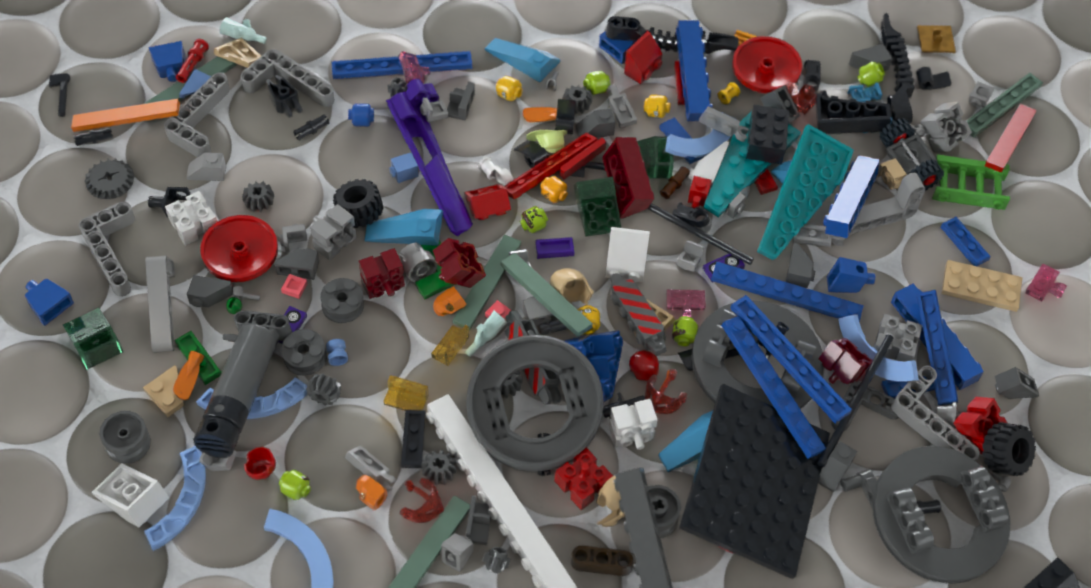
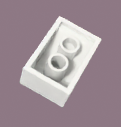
[605,227,650,282]
[92,464,169,527]

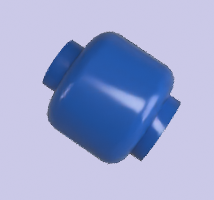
[348,103,374,127]

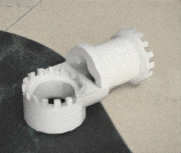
[477,156,513,186]

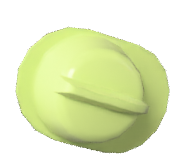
[526,130,567,153]

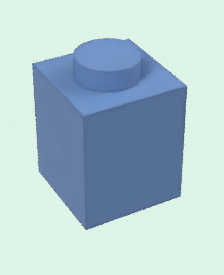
[389,152,419,183]

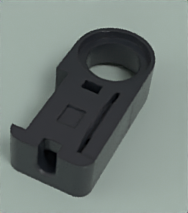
[804,60,821,92]
[672,202,710,228]

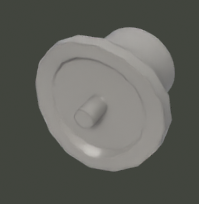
[937,402,960,429]

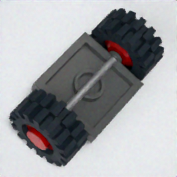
[879,118,944,191]

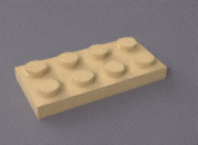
[941,260,1023,312]

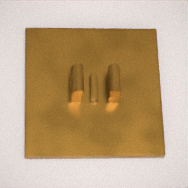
[917,25,956,53]

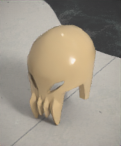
[550,268,594,305]
[596,476,625,527]

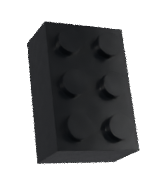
[746,105,789,165]

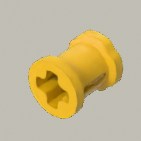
[717,82,741,105]

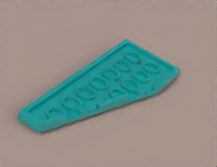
[703,111,801,218]
[757,124,854,260]

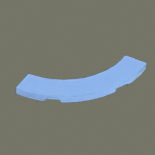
[665,112,735,158]
[838,315,919,382]
[196,377,307,419]
[144,446,206,551]
[264,509,334,588]

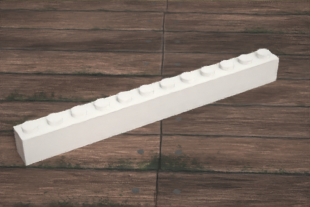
[426,394,577,588]

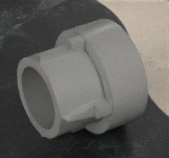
[399,242,437,282]

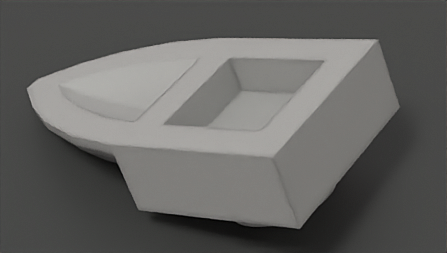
[727,186,750,218]

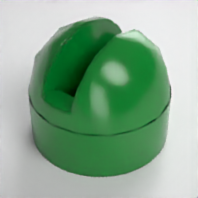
[226,297,242,314]

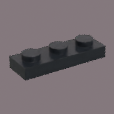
[401,410,426,469]

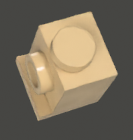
[877,158,907,190]

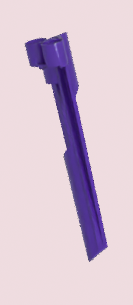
[386,79,473,237]

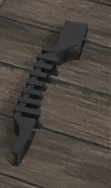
[881,13,915,124]
[605,16,739,54]

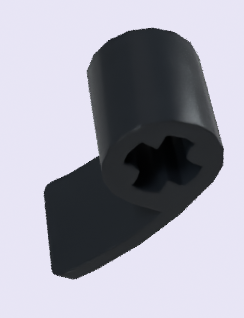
[916,67,952,90]
[555,99,576,135]
[514,140,549,168]

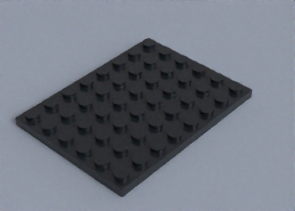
[679,384,830,579]

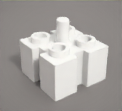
[165,191,217,246]
[609,399,657,450]

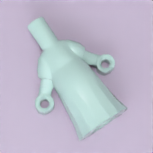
[220,17,267,44]
[465,310,508,357]

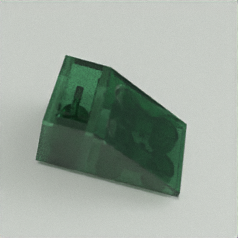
[637,136,674,179]
[574,177,622,237]
[63,308,123,370]

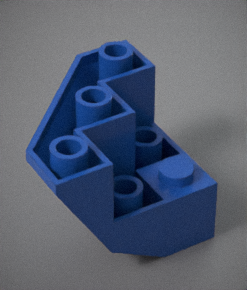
[564,330,623,402]

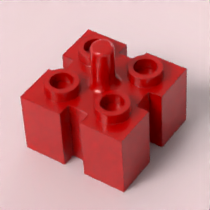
[953,397,1008,455]
[554,447,613,511]

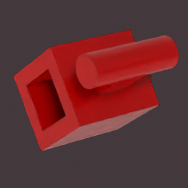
[687,176,712,209]

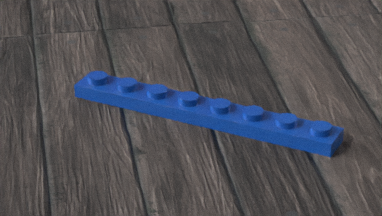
[331,51,472,79]
[711,261,864,322]
[730,295,852,424]
[721,316,826,459]

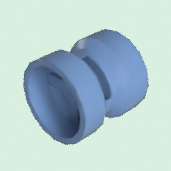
[326,339,348,366]

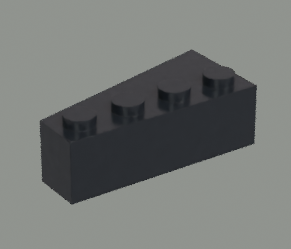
[816,93,891,134]

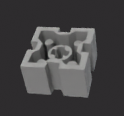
[920,102,972,152]
[310,204,356,261]
[874,314,922,361]

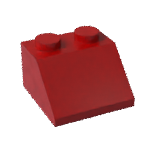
[624,31,663,84]
[464,184,511,220]

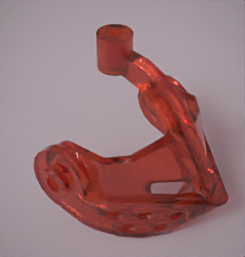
[785,82,816,115]
[645,369,688,414]
[399,478,444,523]

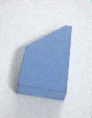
[179,69,211,98]

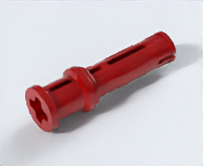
[176,39,209,83]

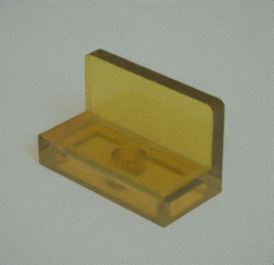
[431,324,469,366]
[383,375,429,411]

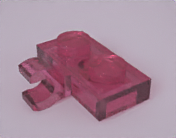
[398,51,431,84]
[1025,264,1067,302]
[666,289,706,317]

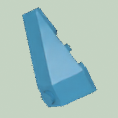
[485,38,560,83]
[365,209,443,246]
[658,410,713,472]

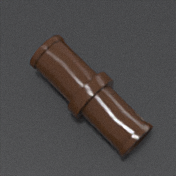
[660,166,690,199]

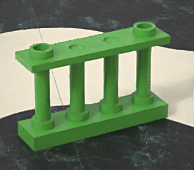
[932,155,1010,210]

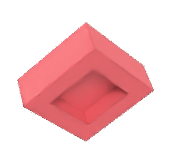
[281,274,308,299]
[485,300,511,320]

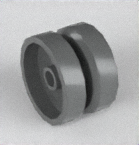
[99,411,151,464]
[648,485,681,538]

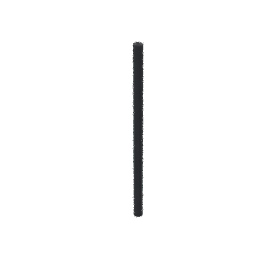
[647,203,754,265]
[817,334,894,467]

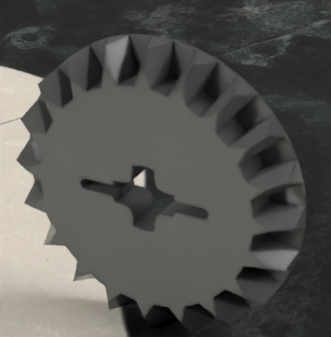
[85,158,134,199]

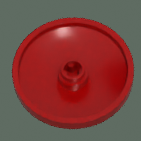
[732,36,802,94]
[200,215,278,282]

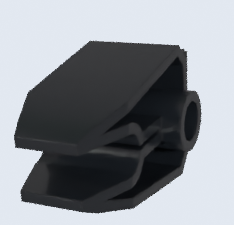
[267,75,303,118]

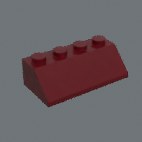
[602,137,654,219]

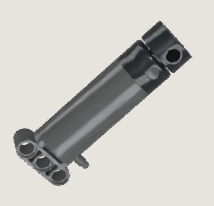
[193,310,292,458]

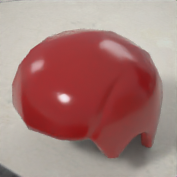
[629,350,659,381]
[244,447,276,480]

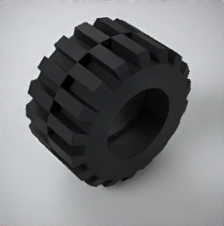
[333,179,384,228]
[982,422,1036,476]

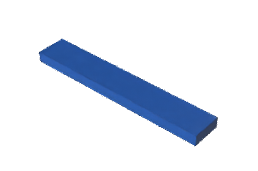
[916,290,959,406]

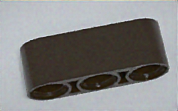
[571,545,633,576]

